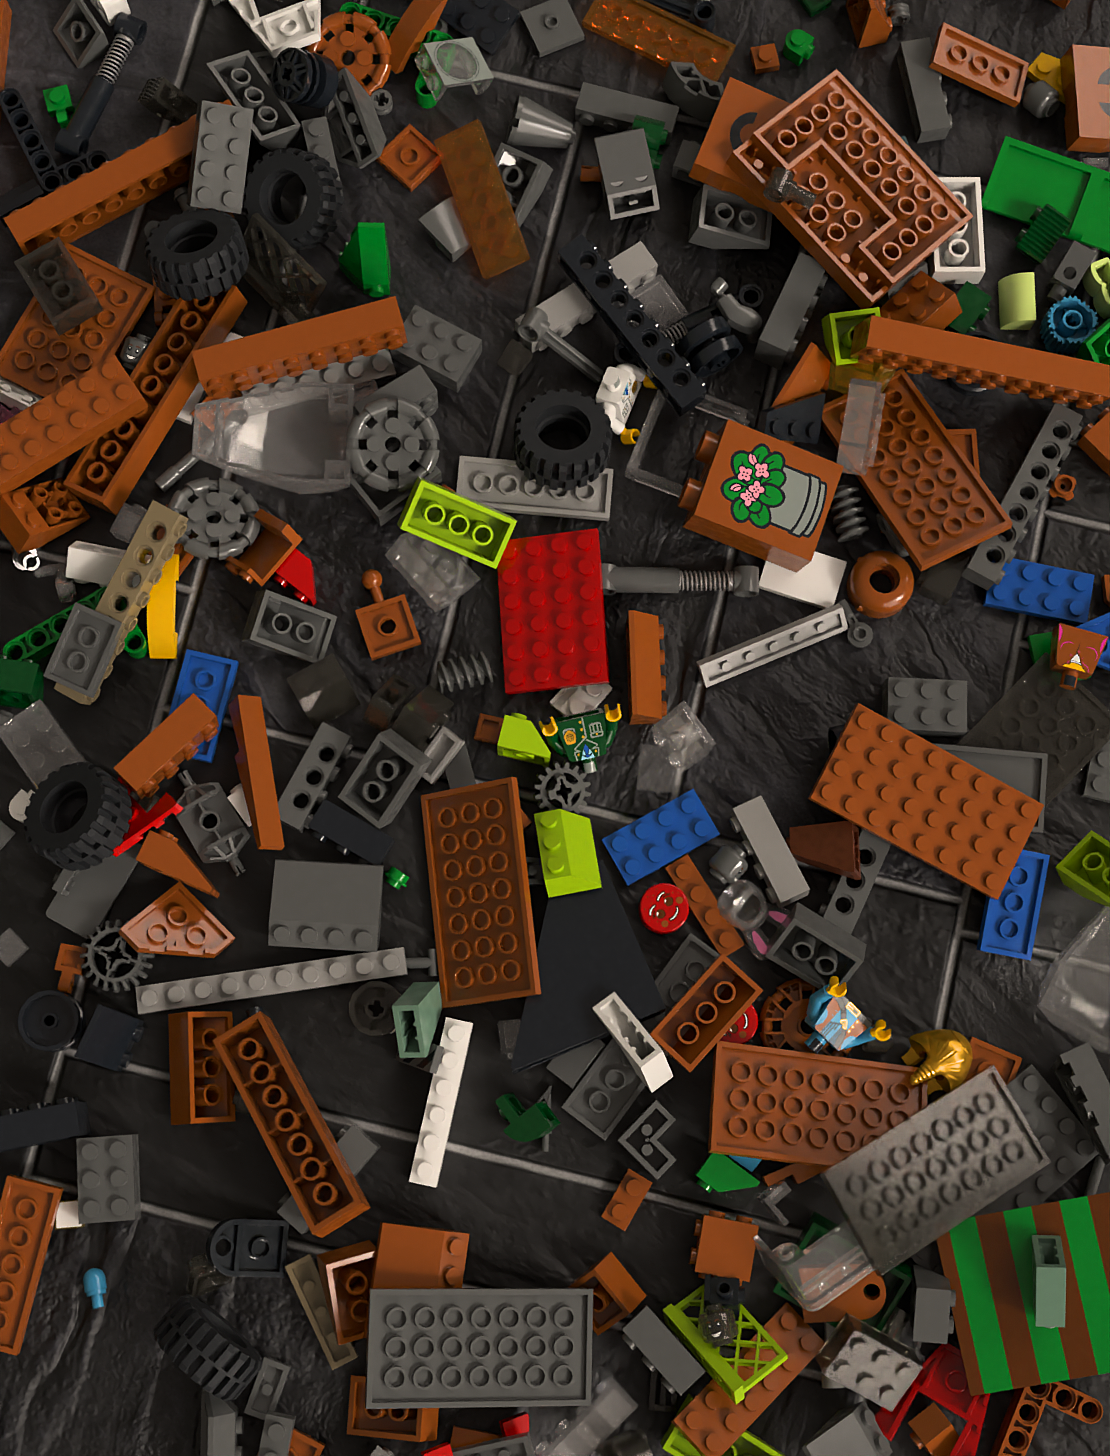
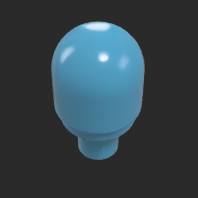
[83,1268,107,1309]

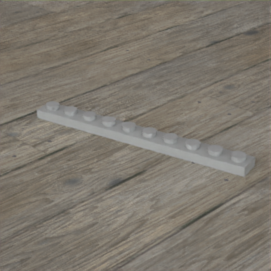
[135,947,408,1014]

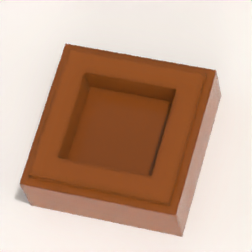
[474,713,504,745]

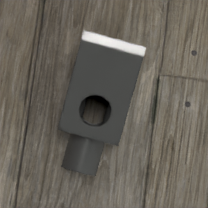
[1046,240,1096,304]

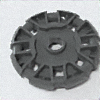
[345,397,440,492]
[167,477,261,560]

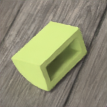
[998,272,1036,330]

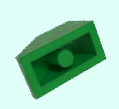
[694,1153,760,1193]

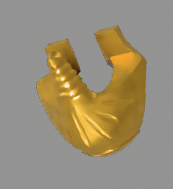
[901,1029,973,1095]

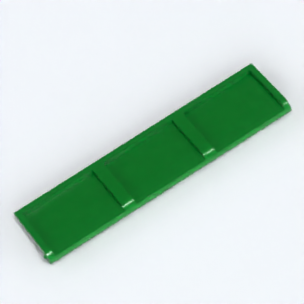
[981,136,1110,254]

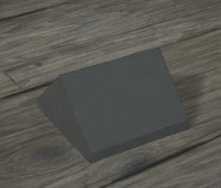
[53,0,110,68]

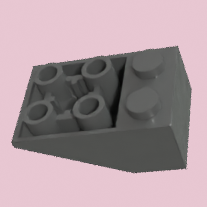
[594,127,660,220]

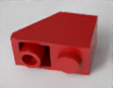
[273,548,317,606]

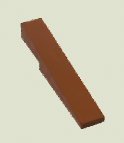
[228,695,285,850]

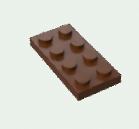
[929,22,1029,108]

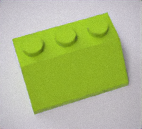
[534,809,602,898]

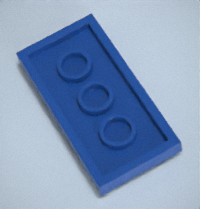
[983,556,1095,625]
[168,649,239,763]
[601,789,720,887]
[976,850,1050,961]

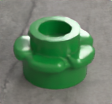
[384,866,410,889]

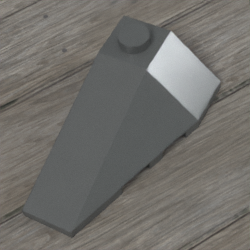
[479,142,553,256]

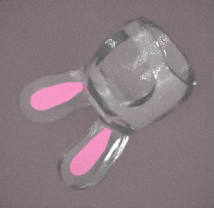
[717,879,791,960]

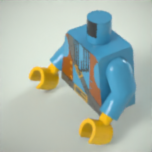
[804,976,891,1054]

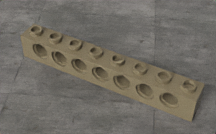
[53,500,189,705]

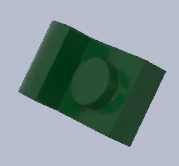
[495,1092,560,1142]

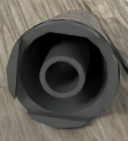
[505,95,576,149]

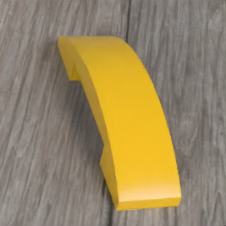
[147,554,179,659]

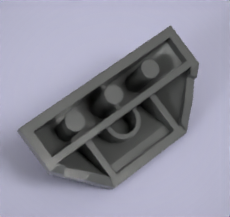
[322,67,387,169]
[200,1386,244,1456]

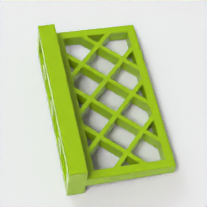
[663,1276,788,1405]

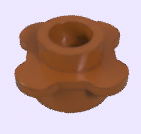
[1048,473,1076,501]

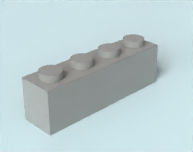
[730,796,810,909]

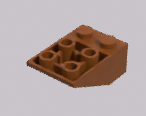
[0,477,90,554]

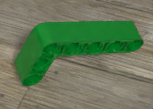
[339,2,455,109]
[2,587,149,662]

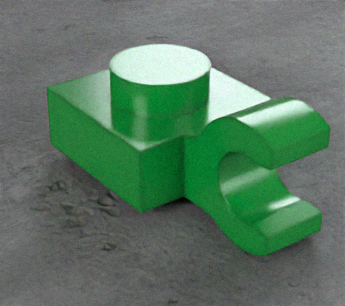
[43,84,74,129]

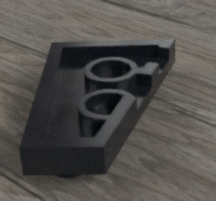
[757,392,826,444]

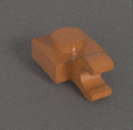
[54,943,88,994]

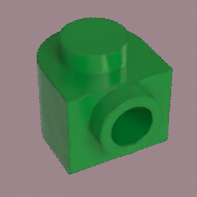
[783,29,815,66]

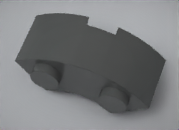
[662,62,724,122]

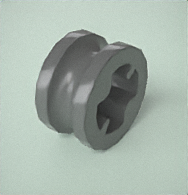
[887,3,910,26]
[371,89,393,116]

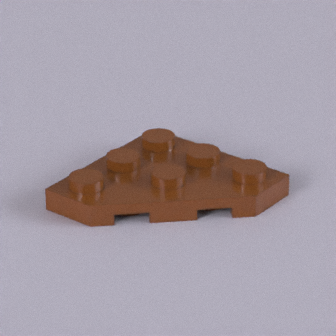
[118,881,235,958]

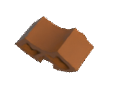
[908,1402,960,1456]

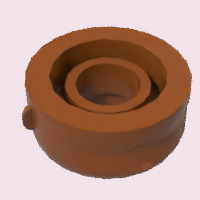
[846,550,914,619]

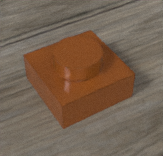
[750,43,780,75]

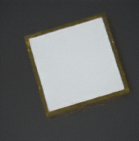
[55,1199,85,1230]

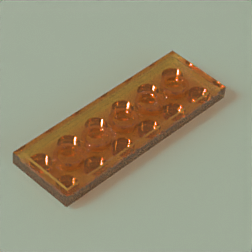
[582,0,736,82]
[434,119,530,280]

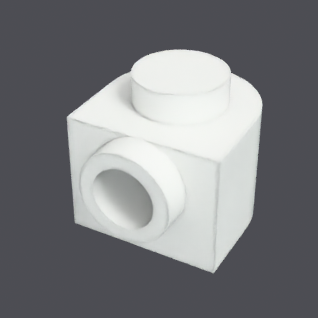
[9,789,35,823]

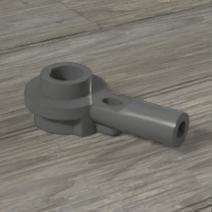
[837,599,873,648]

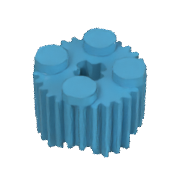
[1040,296,1098,355]

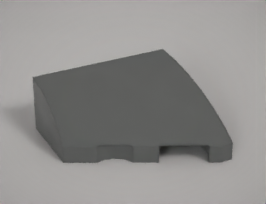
[418,196,471,263]

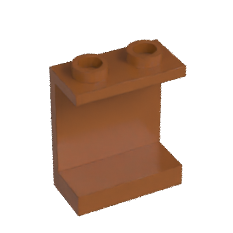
[224,509,303,587]

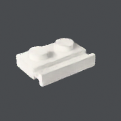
[549,683,612,716]

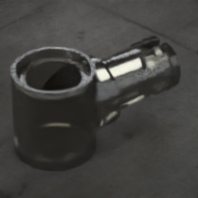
[763,167,817,209]

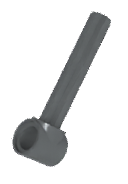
[517,307,605,383]

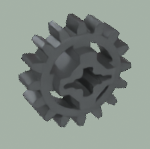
[533,760,591,814]

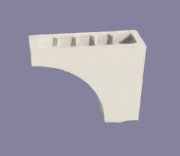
[593,992,673,1093]

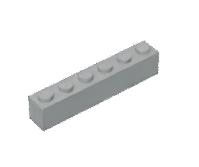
[515,241,658,353]

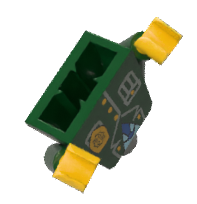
[539,704,622,774]

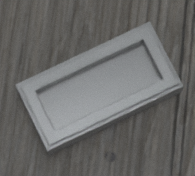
[422,726,465,784]

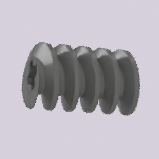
[830,485,869,542]
[436,651,493,694]

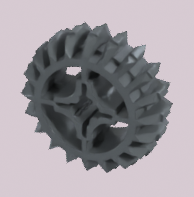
[80,919,155,993]

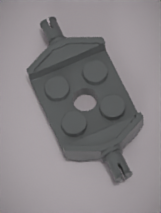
[175,770,251,876]

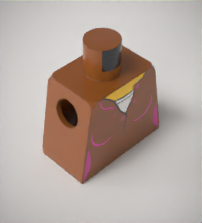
[1050,623,1108,690]

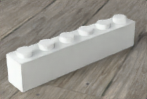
[409,1017,473,1188]

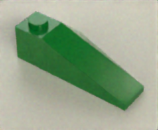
[338,222,391,297]

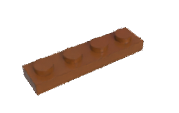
[665,854,745,956]

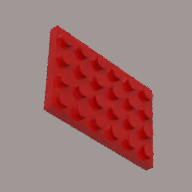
[497,528,610,695]

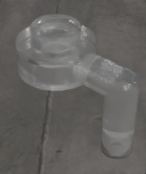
[34,563,77,603]

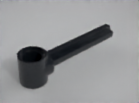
[640,0,716,34]

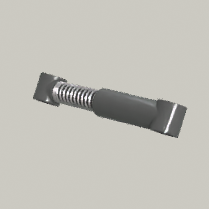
[601,563,759,597]

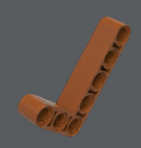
[989,1381,1103,1456]

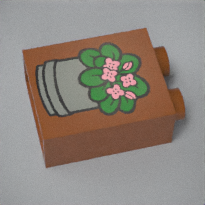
[677,419,844,573]

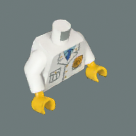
[596,363,657,445]

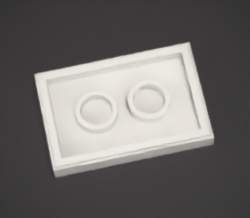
[759,552,847,609]

